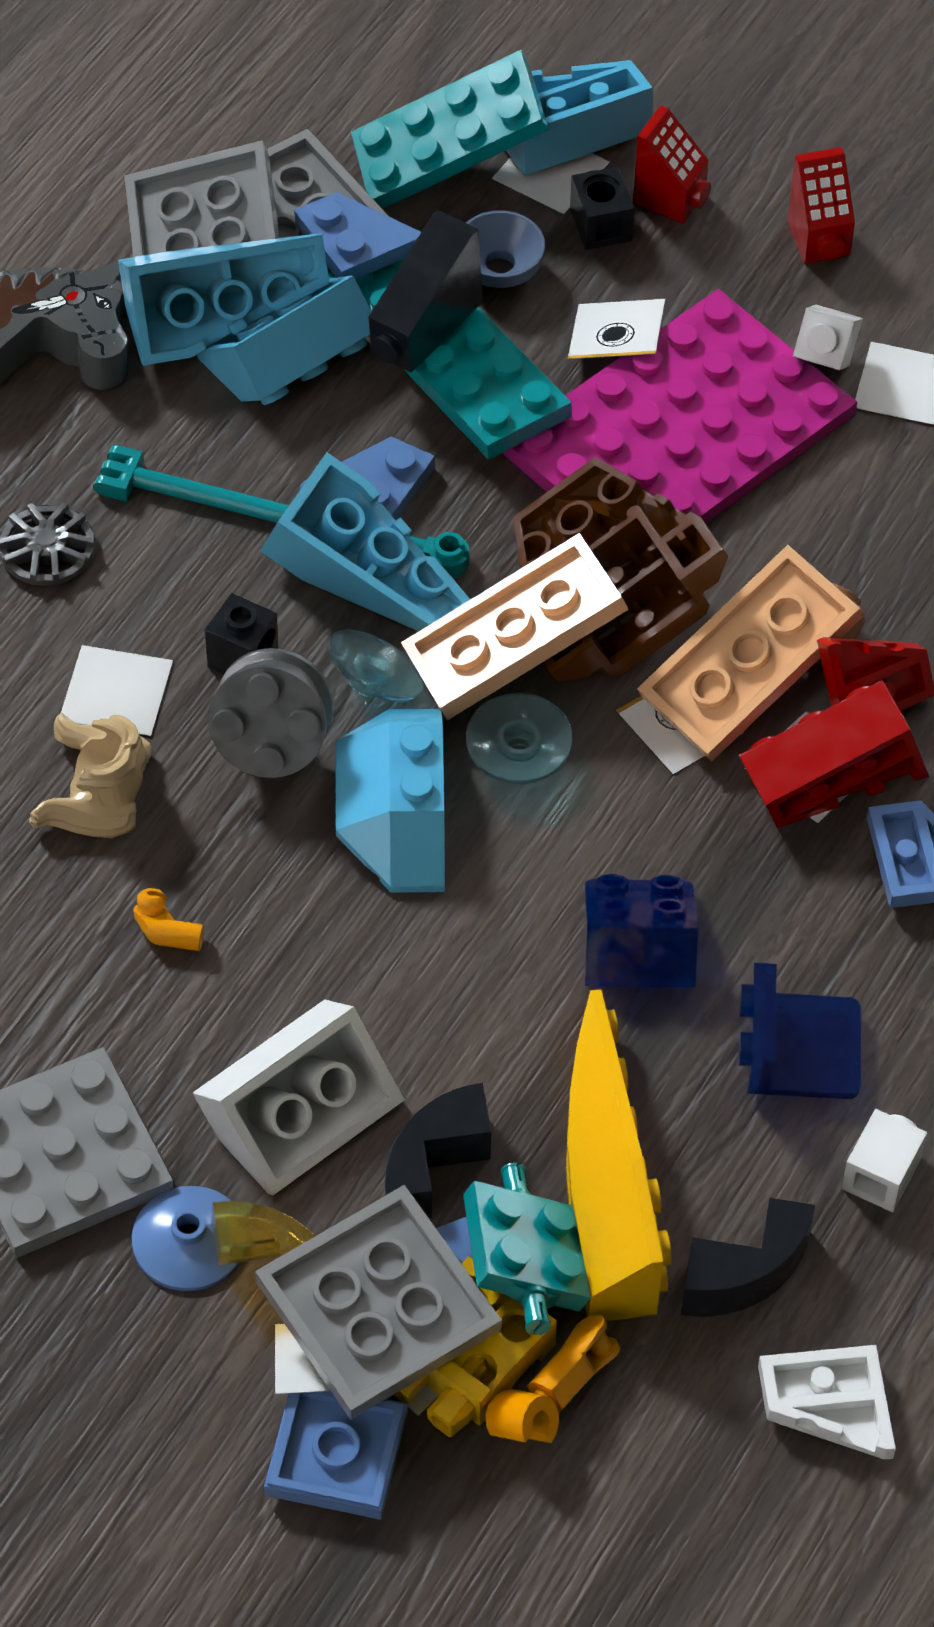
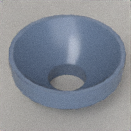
[466,211,545,288]

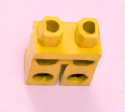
[393,1256,557,1437]

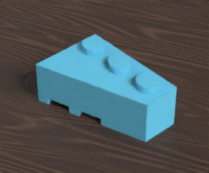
[506,60,653,176]

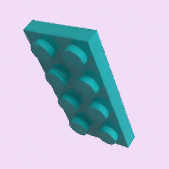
[351,50,549,209]

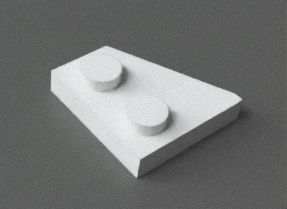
[758,1345,896,1460]

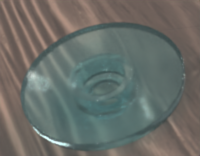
[327,629,424,702]
[466,693,573,784]

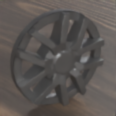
[0,503,95,586]

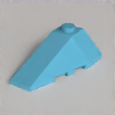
[118,233,329,366]

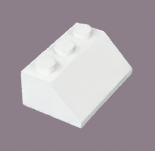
[192,1000,405,1195]

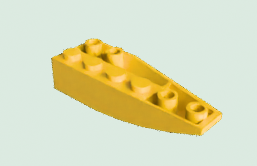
[566,989,672,1321]

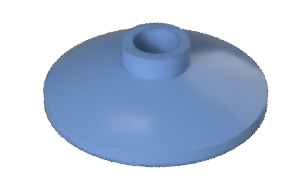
[132,1186,247,1291]

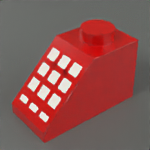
[633,105,711,224]
[787,147,855,264]

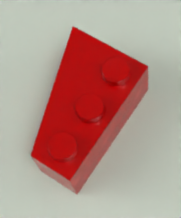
[739,680,930,828]

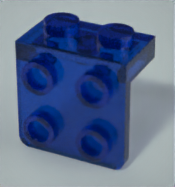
[584,874,698,988]
[738,963,861,1099]

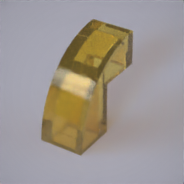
[211,1201,315,1265]

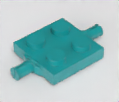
[463,1163,591,1335]

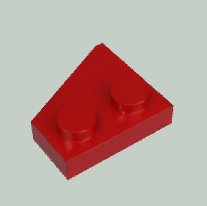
[817,637,934,711]

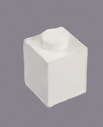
[793,305,863,370]
[841,1108,927,1212]

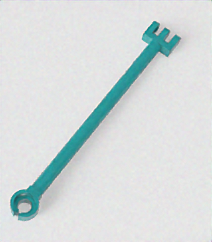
[93,445,470,578]

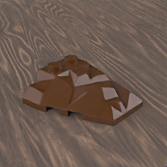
[513,457,728,681]

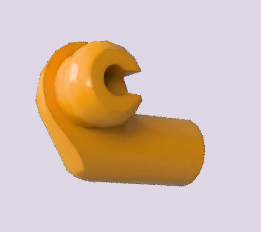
[133,888,204,951]

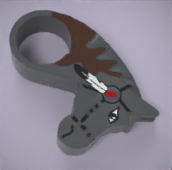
[0,261,128,390]

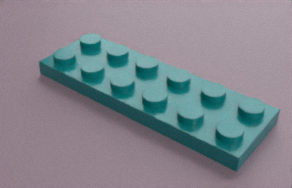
[328,258,572,460]

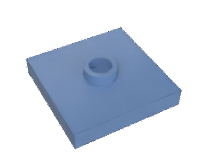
[264,1391,408,1520]

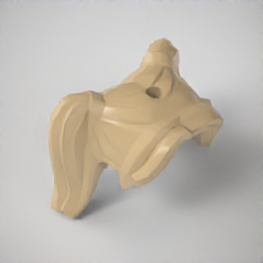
[29,713,153,838]

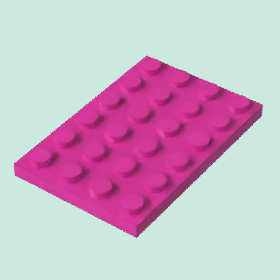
[502,289,857,524]

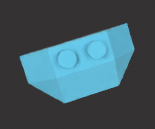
[336,709,445,893]

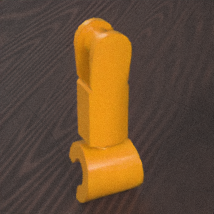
[485,1315,621,1443]

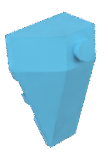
[260,452,471,631]

